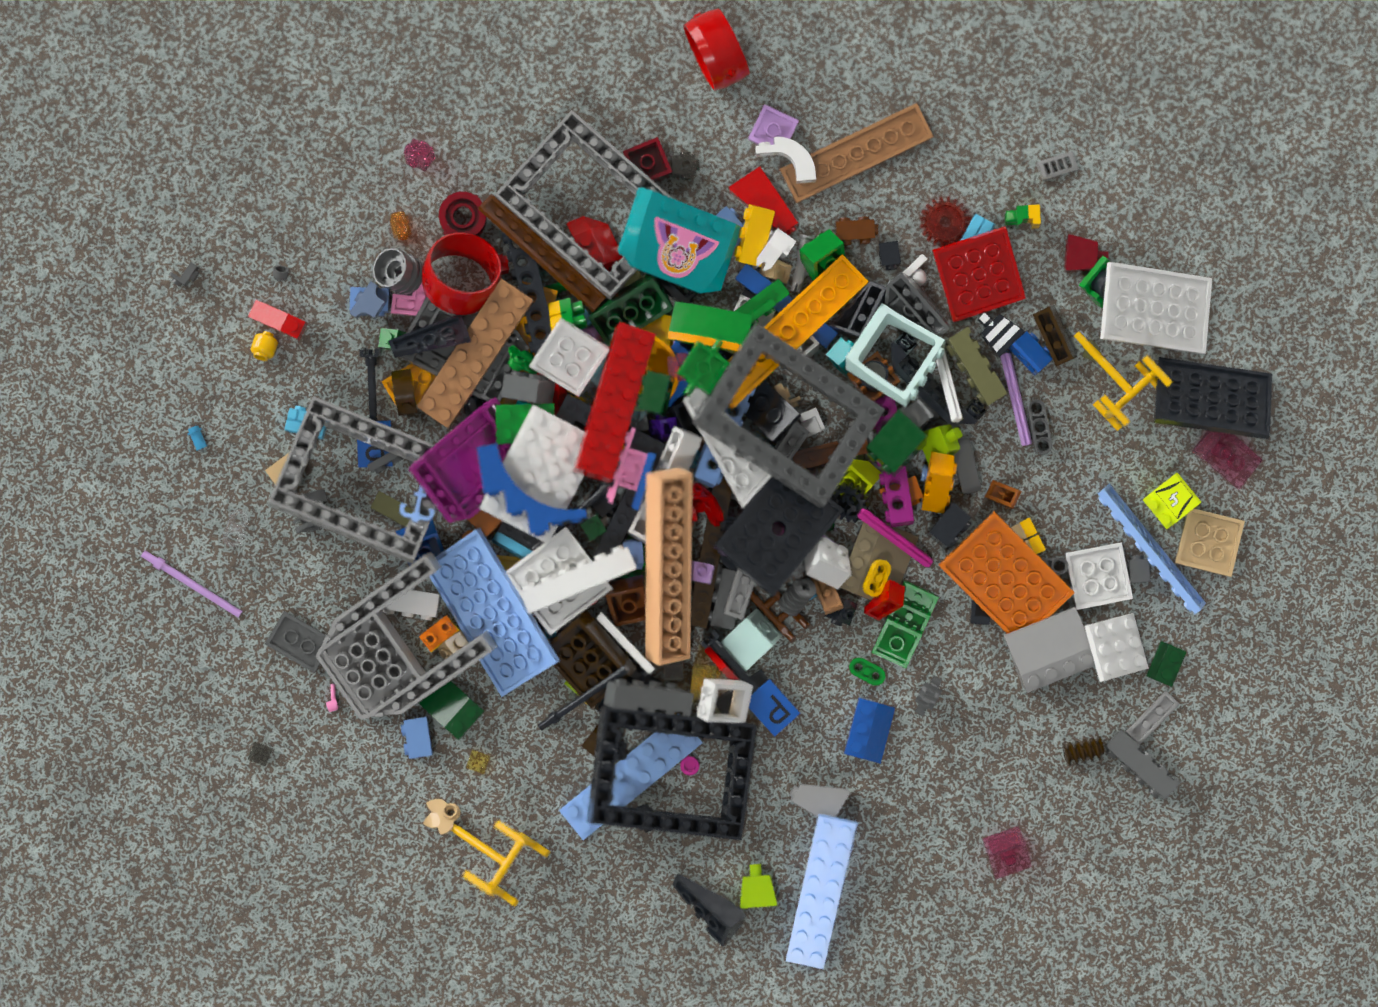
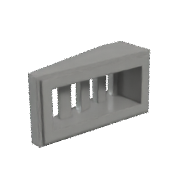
[1036,151,1079,182]

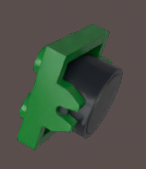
[1079,256,1110,309]

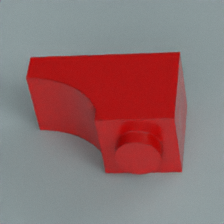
[864,580,905,621]

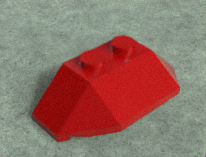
[566,216,623,287]

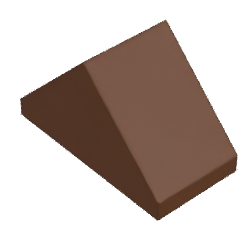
[984,480,1022,510]

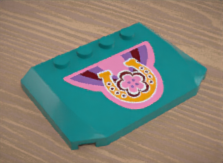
[617,187,741,293]

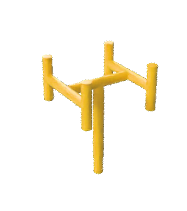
[1074,331,1173,431]
[451,821,550,907]

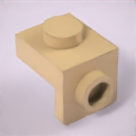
[438,630,469,659]

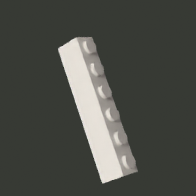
[520,545,636,614]

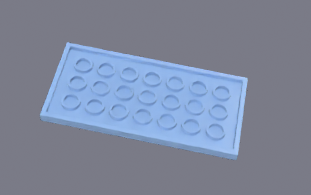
[429,528,560,697]

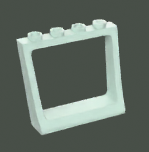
[846,304,945,407]

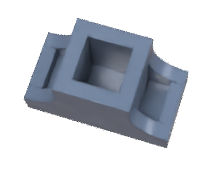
[349,281,386,320]

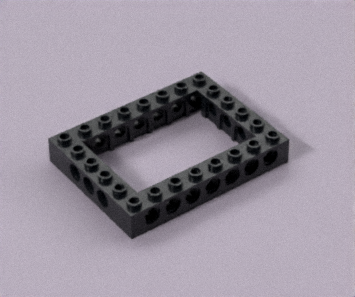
[498,394,667,562]
[587,706,756,841]

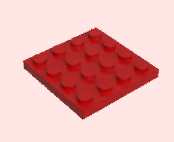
[932,226,1026,322]

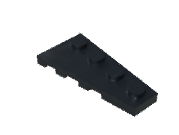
[388,315,472,358]

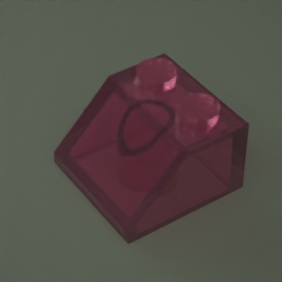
[982,826,1032,880]

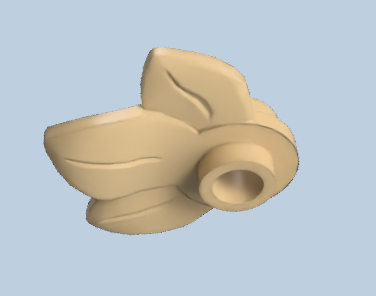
[423,799,460,835]

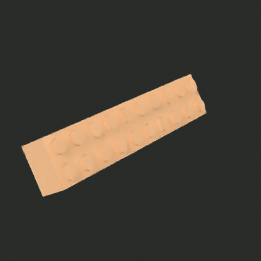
[645,468,692,665]

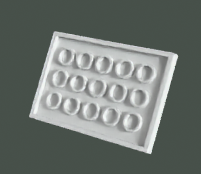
[1100,262,1212,354]
[479,405,584,544]

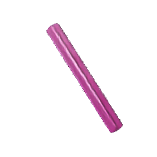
[857,509,933,567]

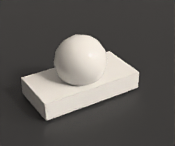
[903,254,927,286]

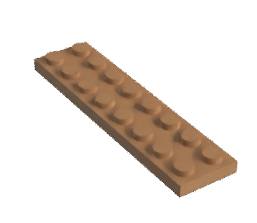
[780,103,933,204]
[417,279,534,428]

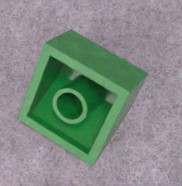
[799,229,845,281]

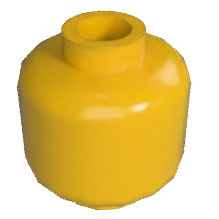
[250,331,278,361]

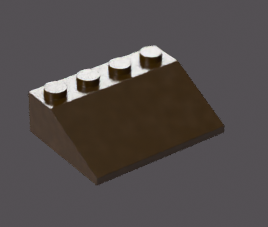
[549,610,637,708]

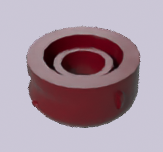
[438,191,487,236]

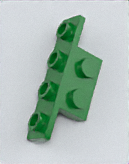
[734,279,789,328]

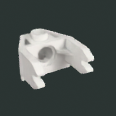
[752,228,796,273]

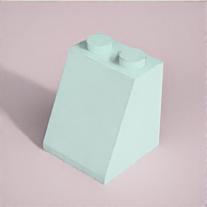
[721,608,783,672]

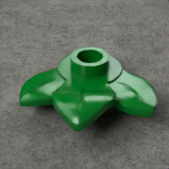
[508,345,538,374]

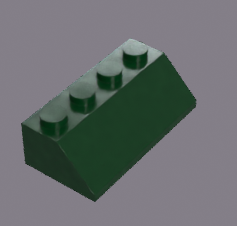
[588,274,674,347]

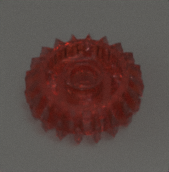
[919,197,971,247]

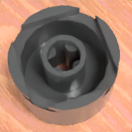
[899,395,940,431]

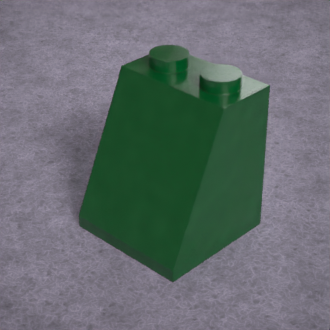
[866,410,927,477]

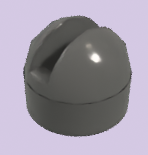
[273,265,289,281]

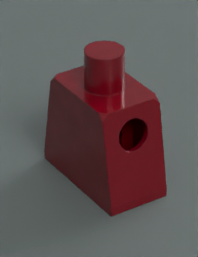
[1064,234,1109,273]

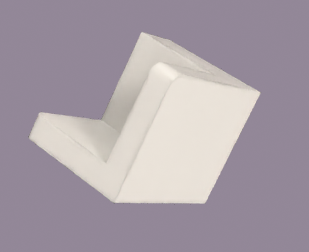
[799,407,825,437]

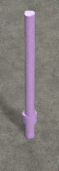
[141,550,243,618]

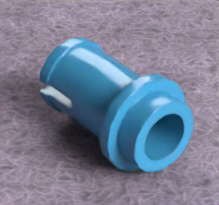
[188,425,207,451]

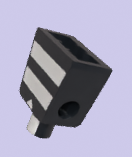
[978,312,1025,359]

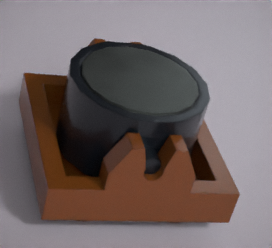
[847,351,901,402]

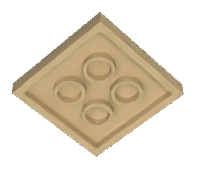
[1175,509,1245,577]

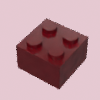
[623,137,673,183]

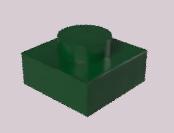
[580,514,607,541]

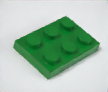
[495,404,554,444]

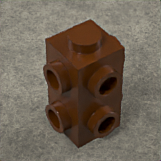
[835,216,878,246]

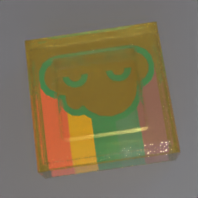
[466,750,490,774]

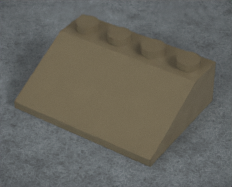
[839,521,919,601]

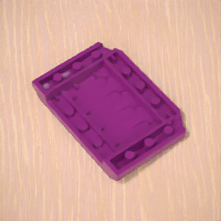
[408,397,513,523]

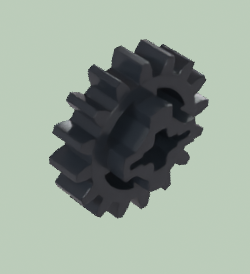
[831,482,871,523]

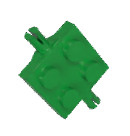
[677,339,730,397]

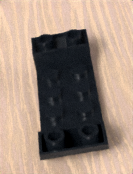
[891,332,987,424]

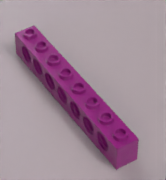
[872,395,914,528]

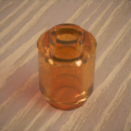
[389,211,412,241]

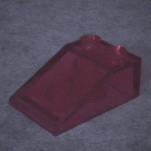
[1191,431,1262,490]

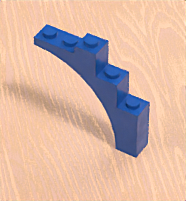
[476,444,587,537]

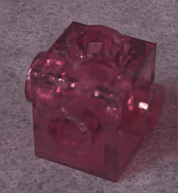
[403,138,435,171]
[668,353,688,381]

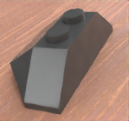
[884,272,950,337]

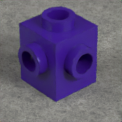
[648,414,677,442]

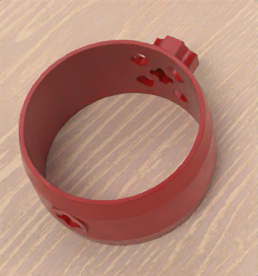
[683,8,750,91]
[422,233,509,315]

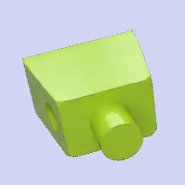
[922,424,962,464]
[740,864,777,908]

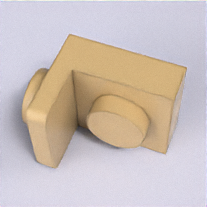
[760,260,792,284]
[773,383,801,408]

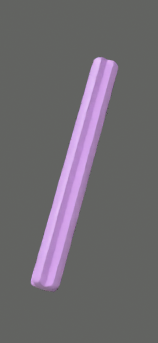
[1001,353,1032,446]

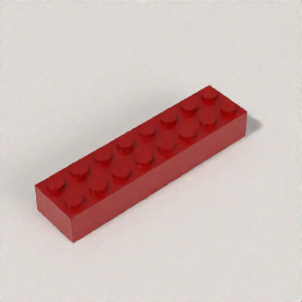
[572,322,656,483]

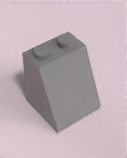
[789,784,851,817]

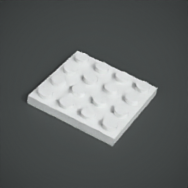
[506,527,612,635]

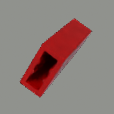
[728,166,798,236]

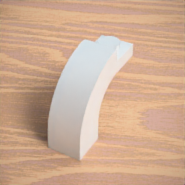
[755,137,816,184]

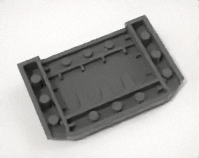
[401,297,529,402]

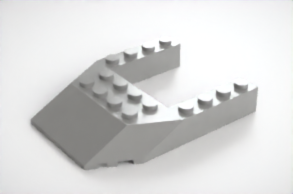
[316,552,498,719]

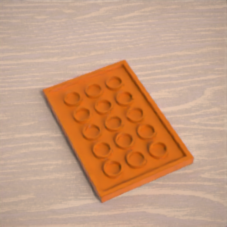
[939,511,1075,634]

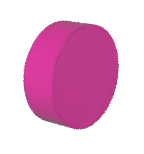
[680,756,699,775]

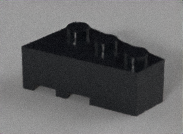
[829,281,886,341]

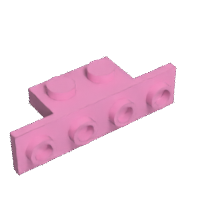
[606,428,647,504]

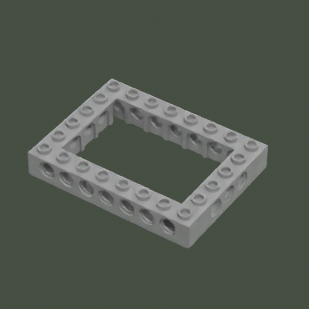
[495,110,673,300]
[268,396,436,564]

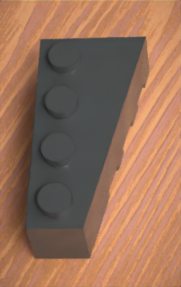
[604,678,694,717]

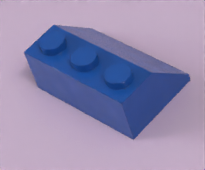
[844,698,895,764]

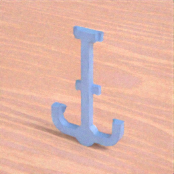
[400,486,435,522]

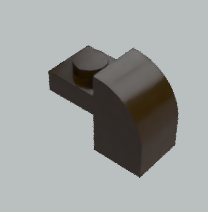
[391,369,417,416]

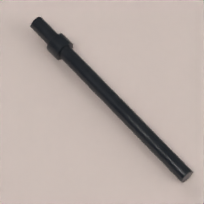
[530,480,615,551]
[538,665,630,730]

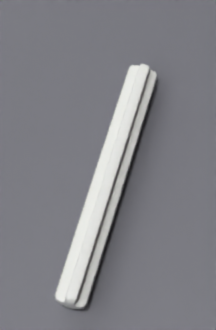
[932,346,962,423]

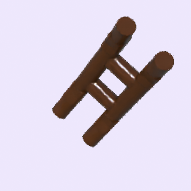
[750,590,810,642]

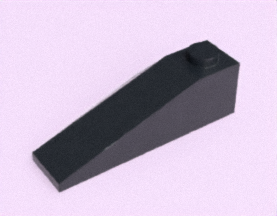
[673,873,746,947]

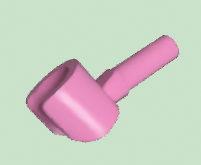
[326,684,339,712]

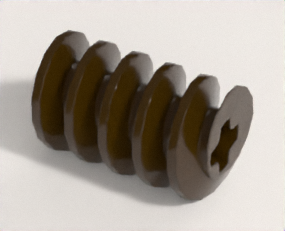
[1062,736,1104,767]

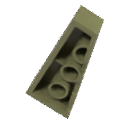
[945,327,1007,407]

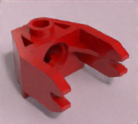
[692,483,724,526]

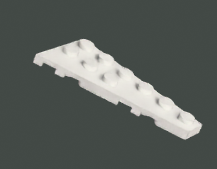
[683,388,771,508]

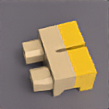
[1011,517,1046,554]

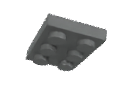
[265,611,326,673]

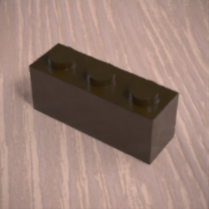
[1033,305,1078,366]

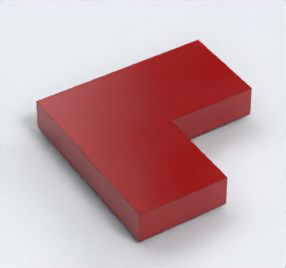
[704,647,740,680]

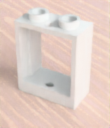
[697,679,753,723]

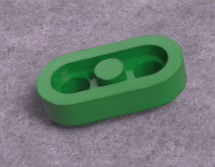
[849,657,886,686]

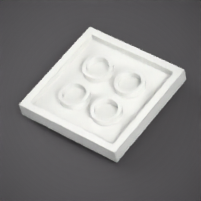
[529,318,610,396]
[1065,542,1133,610]
[1085,613,1149,682]

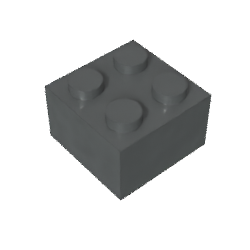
[501,371,556,404]

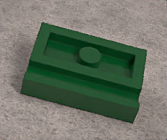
[1146,641,1187,687]

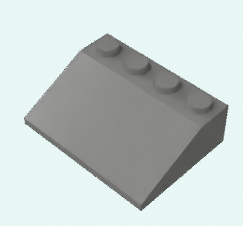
[1003,607,1095,693]

